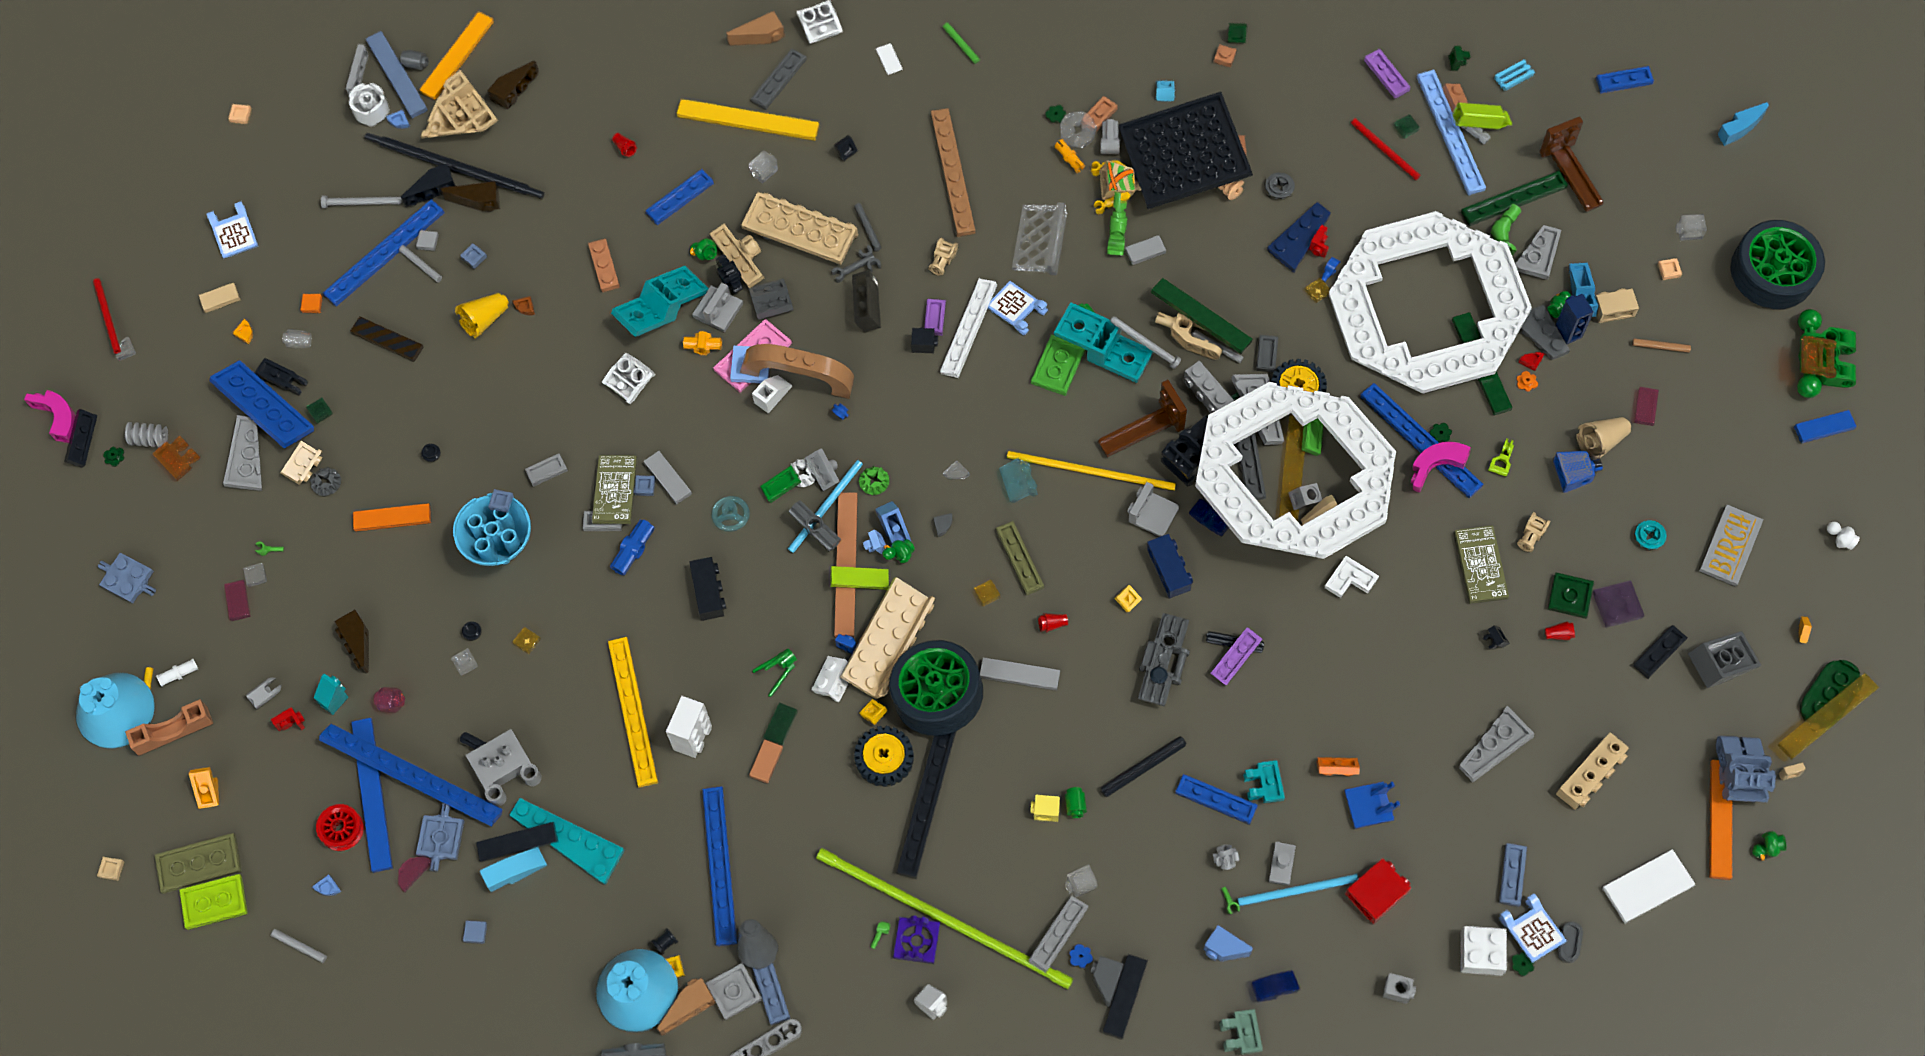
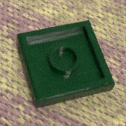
[1547,572,1594,619]

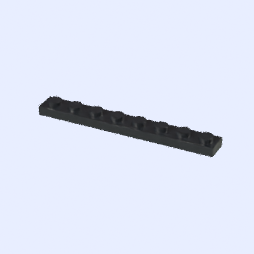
[897,731,957,879]

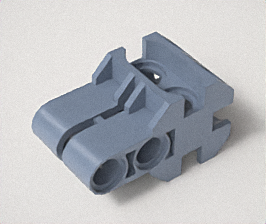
[1716,736,1776,802]

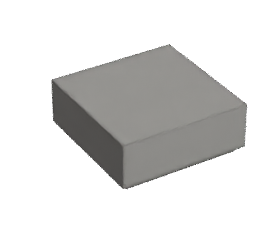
[416,230,439,251]

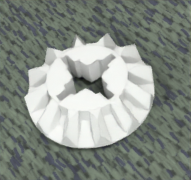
[790,458,816,487]

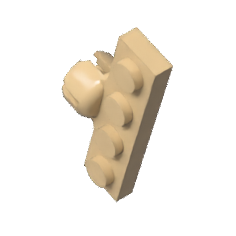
[710,224,764,289]

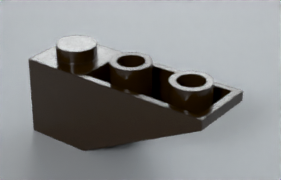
[487,60,539,110]
[334,609,369,673]

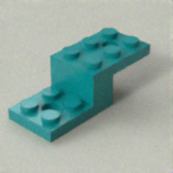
[611,266,709,337]
[1054,302,1154,383]

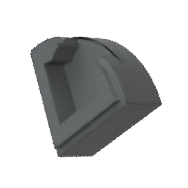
[933,513,952,537]

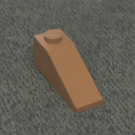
[727,11,785,45]
[657,978,716,1036]

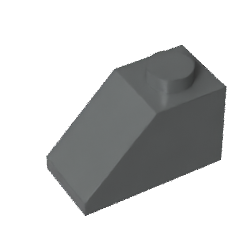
[1091,956,1124,1007]

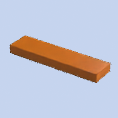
[353,503,431,532]

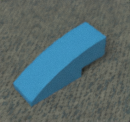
[1718,102,1769,146]
[1569,263,1598,317]

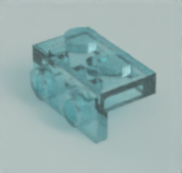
[999,458,1038,503]

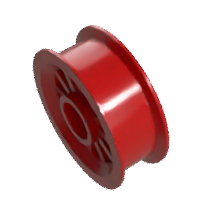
[316,804,364,851]

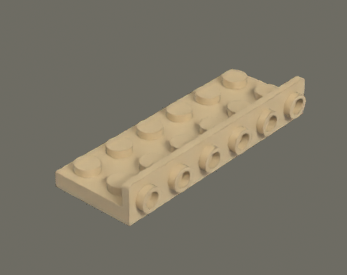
[741,192,858,265]
[840,577,935,699]

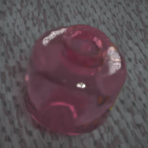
[374,687,405,713]

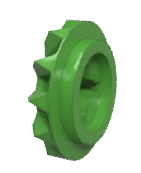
[859,465,889,495]

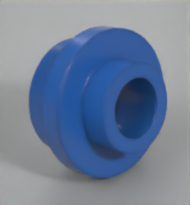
[831,403,849,420]

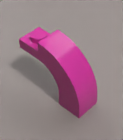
[24,390,76,443]
[1411,442,1471,493]

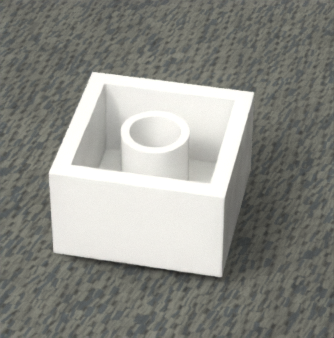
[1461,926,1506,976]

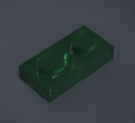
[763,703,798,746]

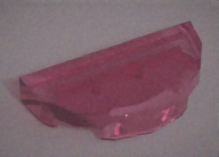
[398,857,432,892]

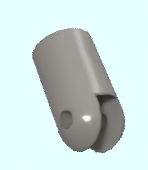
[245,677,281,709]

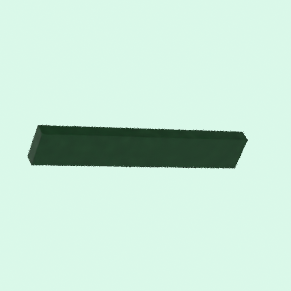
[1461,171,1568,226]
[1151,277,1253,354]
[1452,312,1513,416]

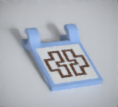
[207,202,258,259]
[988,281,1048,335]
[1499,894,1567,963]

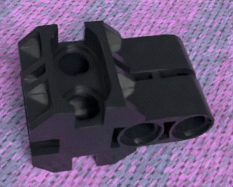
[1161,415,1208,487]

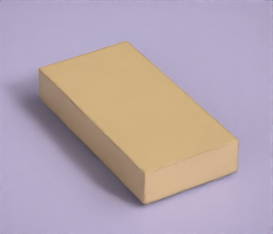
[199,283,240,313]

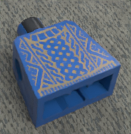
[1553,451,1603,493]

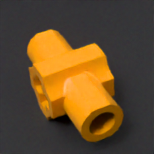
[683,331,722,355]

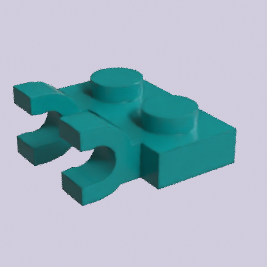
[1243,760,1285,803]

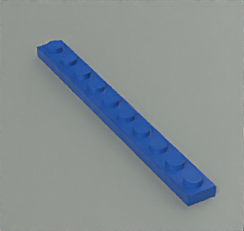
[319,724,503,827]

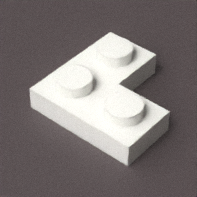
[1325,556,1379,598]

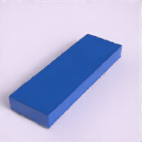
[1596,66,1654,93]
[1794,410,1857,444]

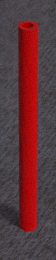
[1351,118,1421,180]
[93,278,121,354]

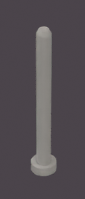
[321,195,402,208]
[1110,317,1181,369]

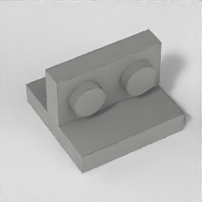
[692,283,743,333]

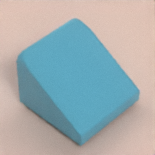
[1156,81,1175,101]

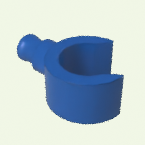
[1321,257,1341,282]

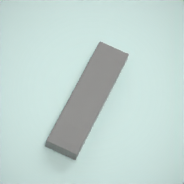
[980,658,1060,691]
[1029,895,1089,973]

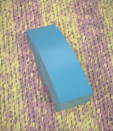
[480,848,547,892]

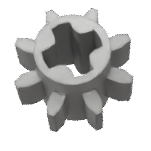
[1213,844,1240,870]

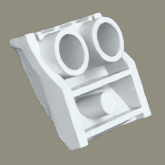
[796,0,843,44]
[602,353,656,404]

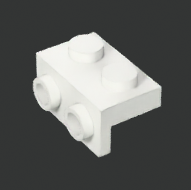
[811,656,849,702]

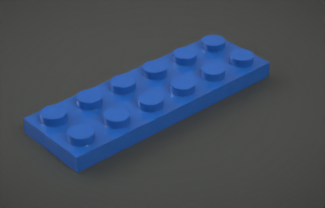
[210,360,314,448]

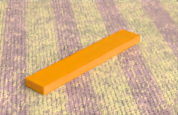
[420,12,494,100]

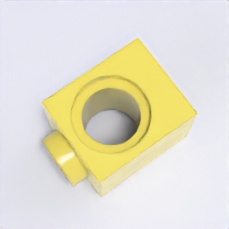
[1030,795,1060,822]

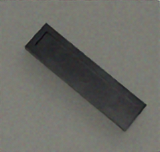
[476,822,559,862]
[1103,954,1148,1040]

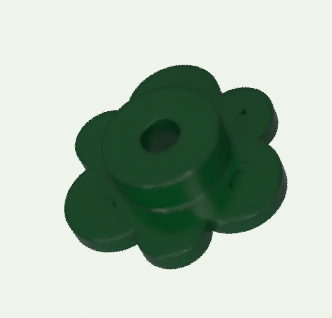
[1045,105,1066,123]
[1430,423,1452,442]
[103,447,124,467]
[1512,952,1535,976]

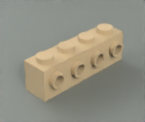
[1556,733,1629,810]

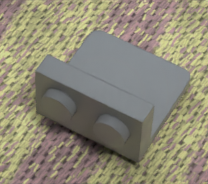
[1127,482,1179,537]

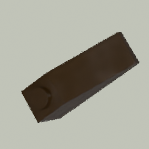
[441,181,500,211]

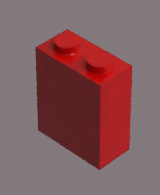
[1345,858,1411,925]

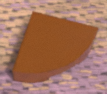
[512,296,535,315]

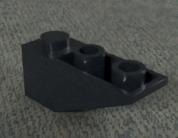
[401,163,455,207]

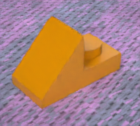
[189,767,219,809]

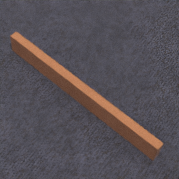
[835,493,858,638]

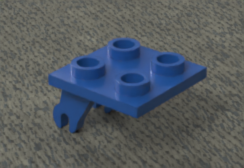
[1344,782,1400,829]

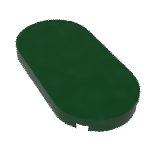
[1800,660,1862,729]

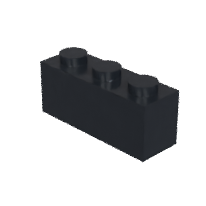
[689,557,727,621]

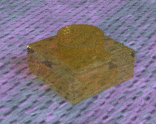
[974,580,1000,607]

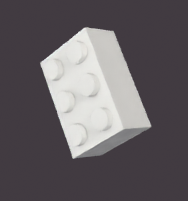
[666,696,712,758]

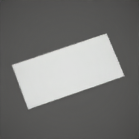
[876,43,903,75]

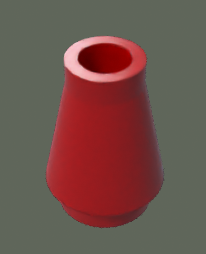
[612,133,637,157]
[1038,613,1068,632]
[1545,621,1575,640]

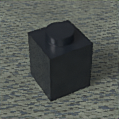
[911,328,938,353]

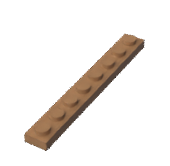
[931,108,975,237]

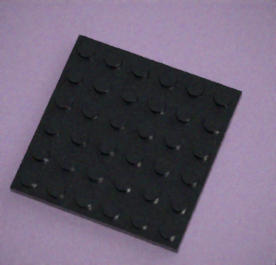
[1118,91,1253,209]

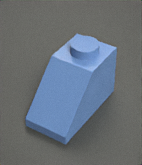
[875,501,911,544]
[1204,925,1253,961]

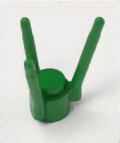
[752,648,797,697]

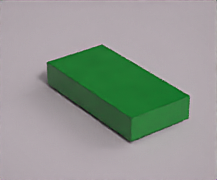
[760,466,802,503]

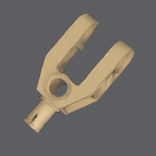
[1155,312,1223,360]

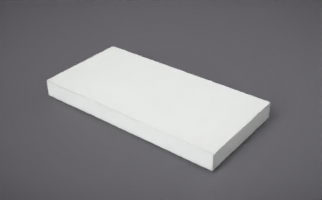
[1602,849,1696,923]

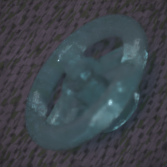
[712,496,750,531]

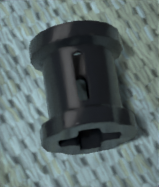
[651,928,678,955]

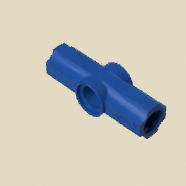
[610,519,655,576]

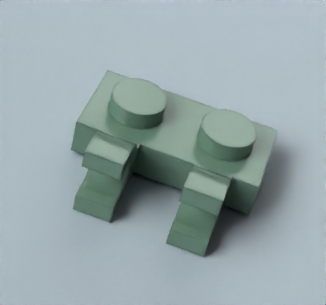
[1219,1009,1263,1055]

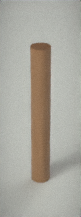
[1632,338,1691,353]

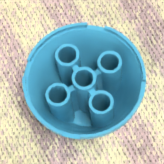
[453,493,531,566]
[76,673,155,748]
[596,949,678,1032]

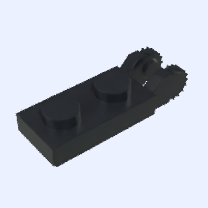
[254,358,308,395]

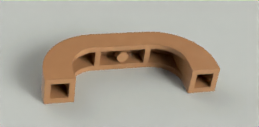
[740,344,854,399]

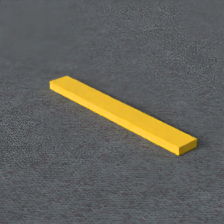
[677,99,819,141]
[608,637,658,788]

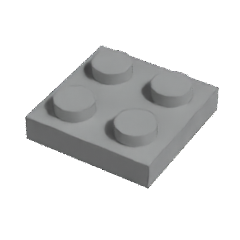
[706,963,762,1020]

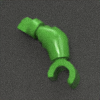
[1107,191,1128,255]
[1491,204,1521,256]

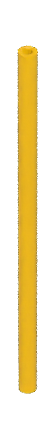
[1007,451,1176,491]

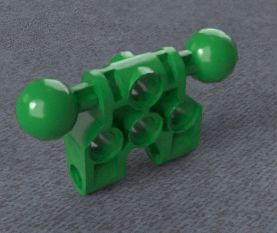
[1797,309,1856,398]

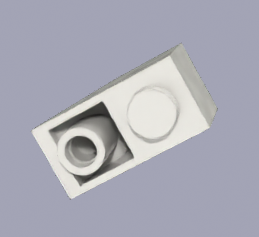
[752,375,792,413]
[914,984,947,1020]

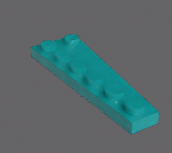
[510,798,625,885]

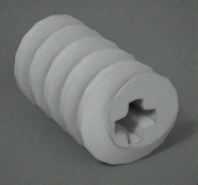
[125,422,168,448]

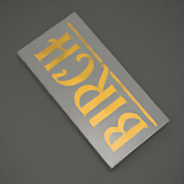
[1699,505,1764,587]

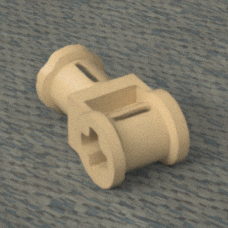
[929,238,958,276]
[1517,512,1551,552]

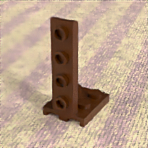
[1539,116,1603,212]
[1098,380,1187,457]

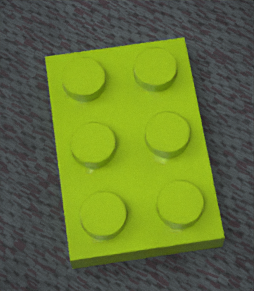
[180,874,248,930]

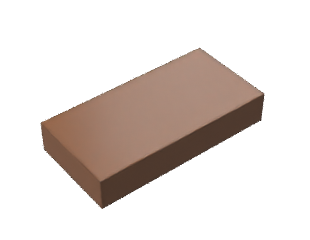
[749,740,783,784]

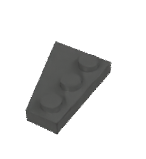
[1521,305,1570,360]

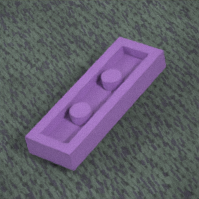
[1364,49,1410,99]
[1210,627,1263,686]

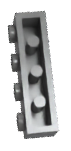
[1183,361,1234,414]

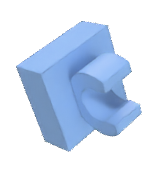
[863,530,886,554]

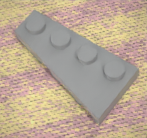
[1231,374,1284,445]
[223,415,262,491]
[1460,706,1535,782]

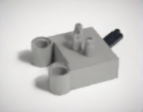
[460,729,542,807]

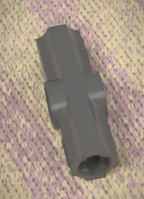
[789,500,841,552]
[601,1043,666,1056]

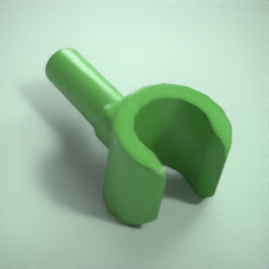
[255,541,284,556]
[1222,887,1240,915]
[870,922,890,949]

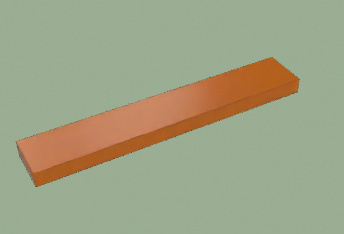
[1709,760,1732,880]

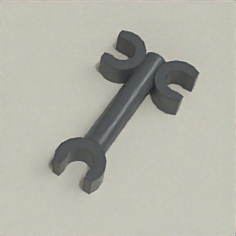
[831,245,881,283]

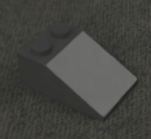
[1688,631,1761,688]

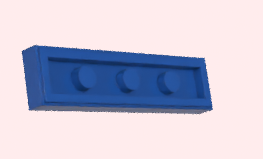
[646,169,714,225]
[1175,774,1258,825]

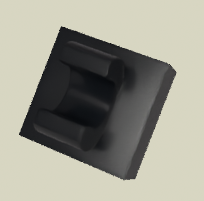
[834,135,858,161]
[1483,625,1510,649]

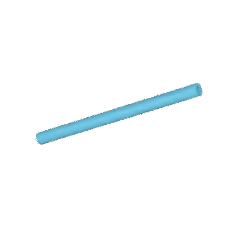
[788,460,863,553]
[1237,874,1358,906]

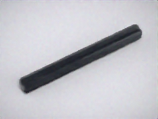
[1101,736,1186,797]

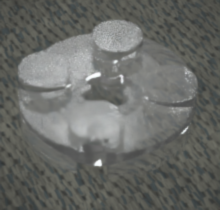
[1060,111,1097,148]

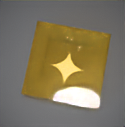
[1305,278,1330,303]
[513,627,541,654]

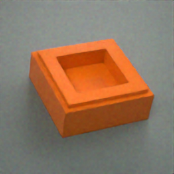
[301,294,322,313]

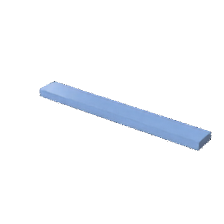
[1417,70,1486,195]

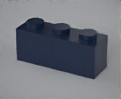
[1556,294,1594,344]
[1147,534,1193,599]

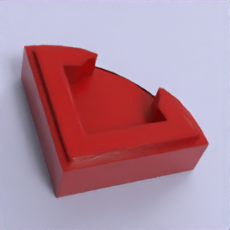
[1518,352,1545,371]

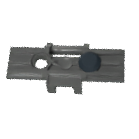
[1138,613,1190,707]

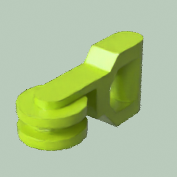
[1488,438,1514,477]

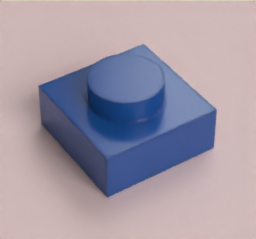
[835,634,857,654]

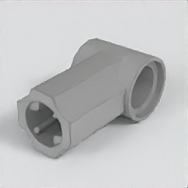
[1101,119,1119,154]

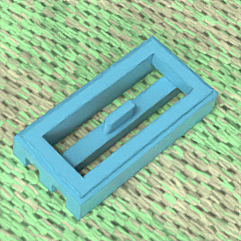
[1494,59,1535,91]

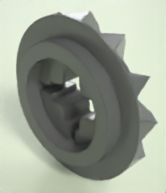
[1266,173,1295,200]
[310,467,341,496]

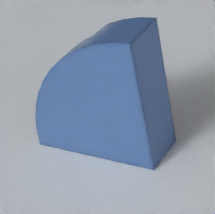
[386,110,410,128]
[312,875,342,896]

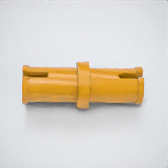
[1054,139,1085,173]

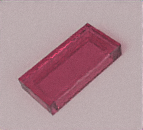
[1634,387,1659,426]
[224,580,251,621]

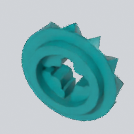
[1634,520,1667,550]

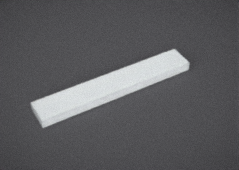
[940,278,997,378]

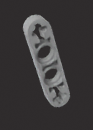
[731,1019,802,1056]

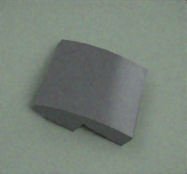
[749,278,794,320]

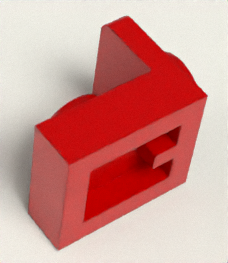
[1309,225,1329,258]
[271,707,305,731]

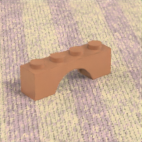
[125,699,213,756]

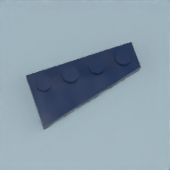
[1267,202,1331,273]

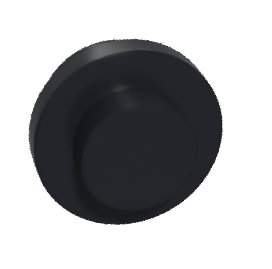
[421,444,441,462]
[462,622,482,641]

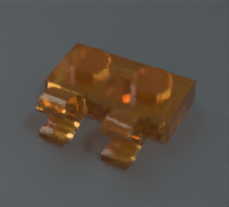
[152,436,200,481]

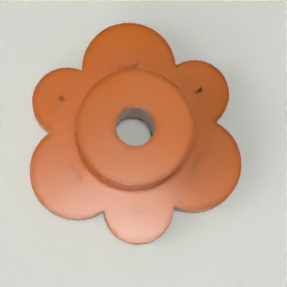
[1517,371,1538,392]

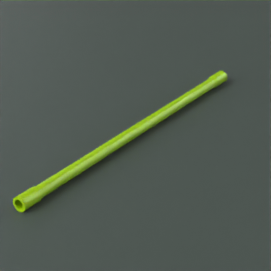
[816,848,1074,989]

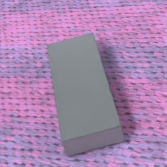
[346,44,369,95]
[644,451,692,505]

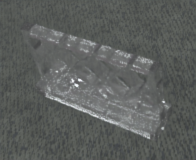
[1012,202,1067,275]

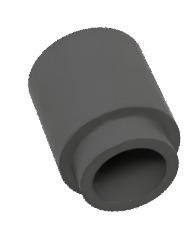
[400,50,429,70]

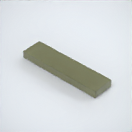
[996,521,1044,596]

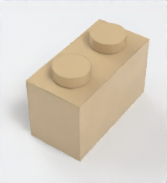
[1596,289,1639,323]

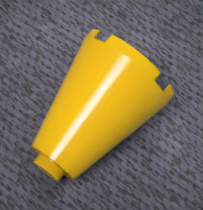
[455,293,509,338]

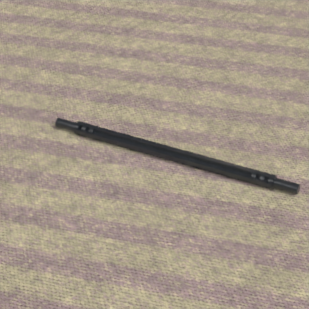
[365,132,545,199]

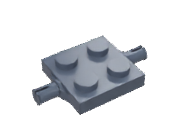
[98,553,156,603]
[416,803,464,872]

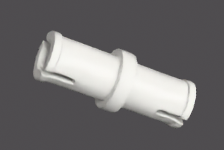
[156,659,199,686]

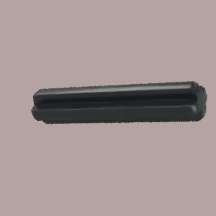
[1206,631,1264,653]

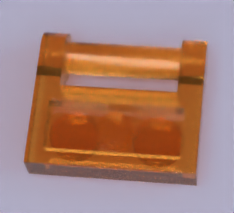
[1801,336,1836,378]

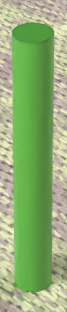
[943,23,980,64]

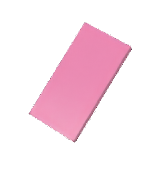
[713,319,792,393]

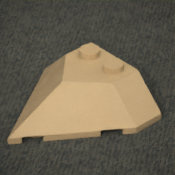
[421,70,498,138]

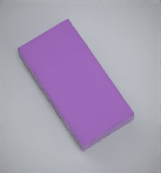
[924,299,946,336]

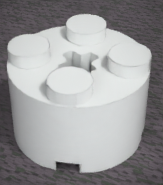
[349,83,390,127]

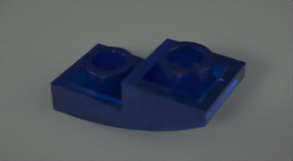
[1189,499,1229,537]
[1251,970,1300,1002]

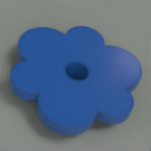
[1070,944,1093,968]

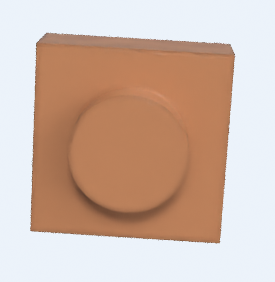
[1214,45,1237,68]

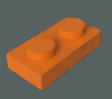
[1317,757,1360,776]

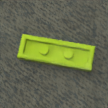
[830,566,889,590]

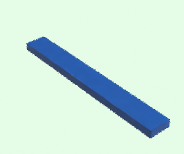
[323,199,444,307]
[1360,383,1483,498]
[352,718,393,873]
[702,786,737,946]

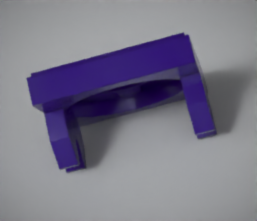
[893,915,940,964]

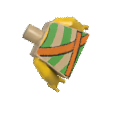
[1091,160,1141,214]

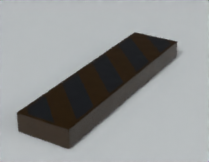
[350,316,424,362]

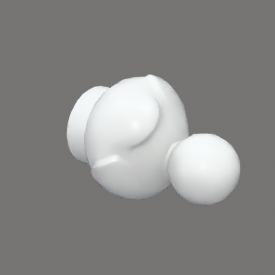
[1827,522,1860,550]

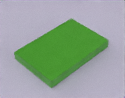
[1031,334,1085,396]

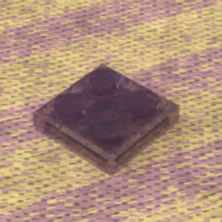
[1592,581,1645,628]

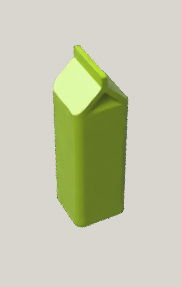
[1452,103,1512,129]

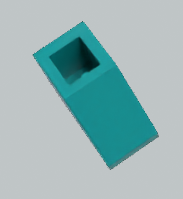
[314,673,349,715]

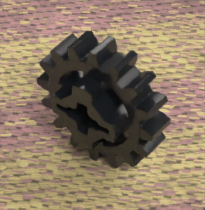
[715,254,743,294]

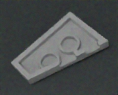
[1515,225,1561,280]

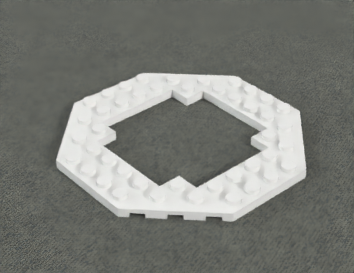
[1329,212,1532,393]
[1195,382,1396,559]

